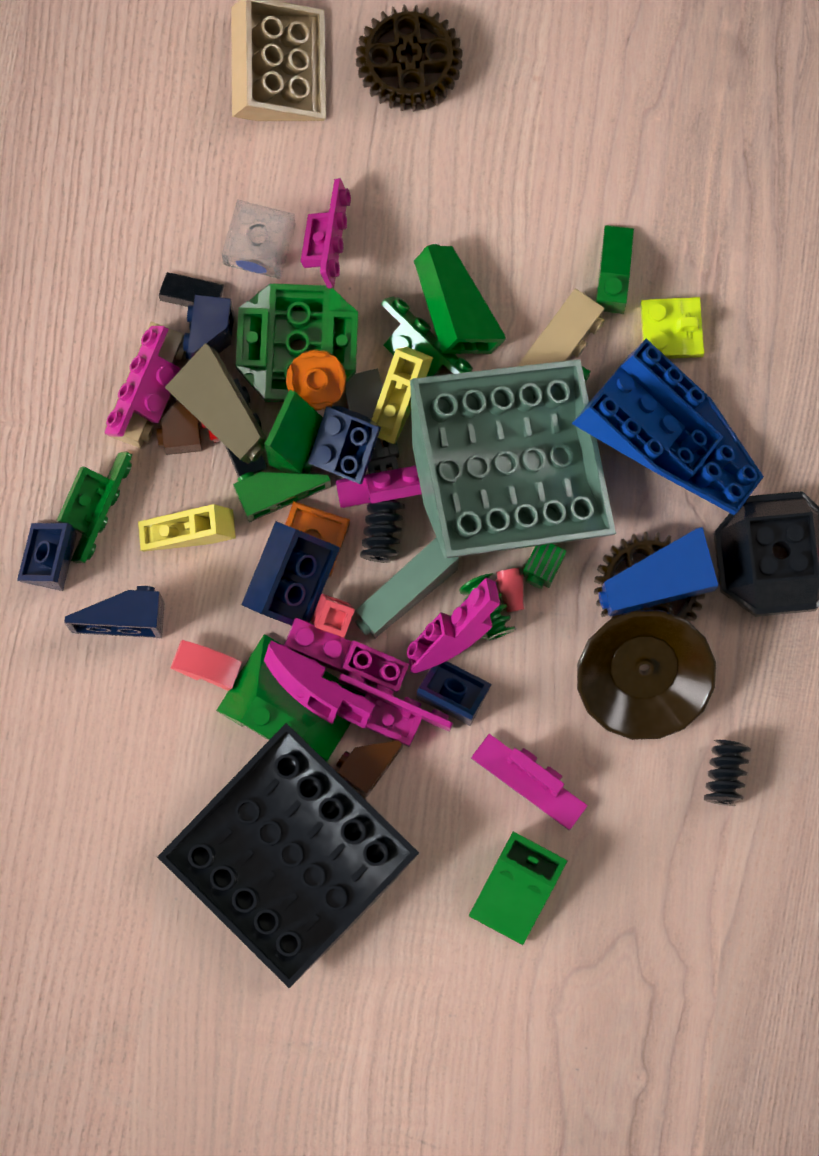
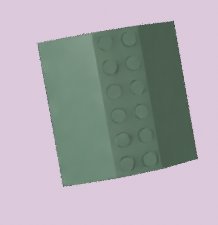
[410,359,616,558]

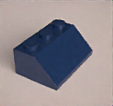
[241,521,340,626]

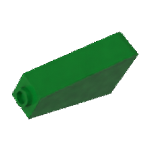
[414,244,506,354]

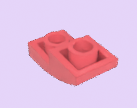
[170,640,242,691]

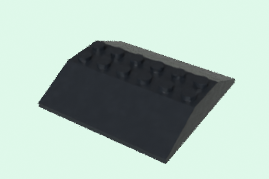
[157,723,419,988]

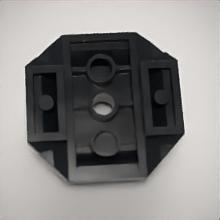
[714,491,819,617]

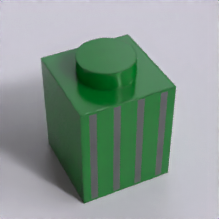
[523,544,566,589]

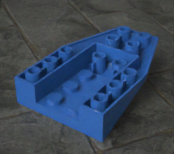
[572,339,764,515]

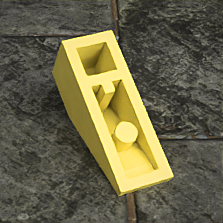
[372,347,433,444]
[138,504,236,552]

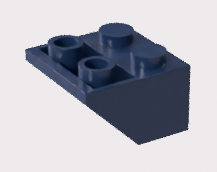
[183,295,235,360]
[308,406,381,484]

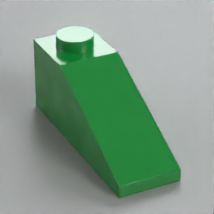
[595,225,634,314]
[233,472,331,522]

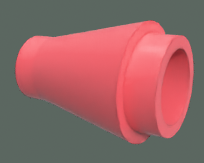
[494,567,524,613]

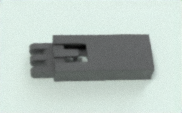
[344,368,399,474]

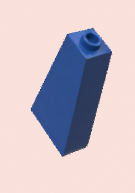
[598,527,718,617]

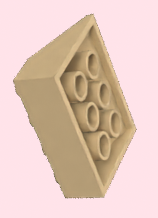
[231,0,326,121]

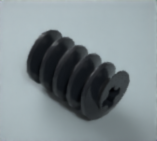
[360,498,405,563]
[704,740,751,806]

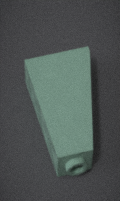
[355,537,459,638]

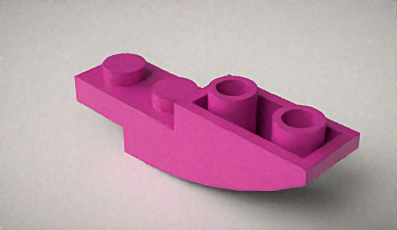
[407,578,500,673]
[284,618,409,692]
[264,640,376,729]

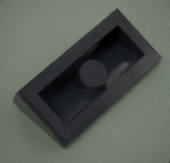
[159,272,224,307]

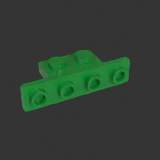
[381,296,473,377]
[56,452,132,563]

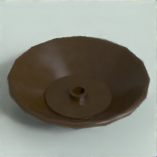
[577,610,716,740]

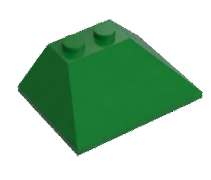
[216,634,366,762]

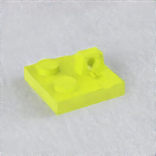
[640,297,704,359]

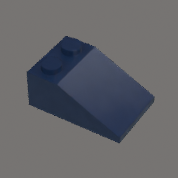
[64,586,165,638]

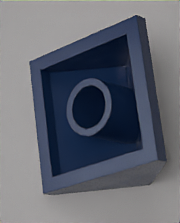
[17,523,77,591]
[417,661,492,726]

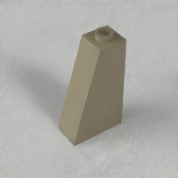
[165,343,267,464]

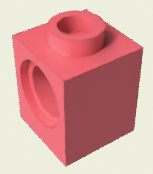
[311,594,355,638]

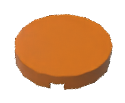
[286,349,347,410]

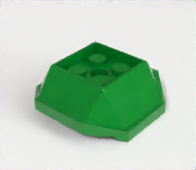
[236,283,358,402]

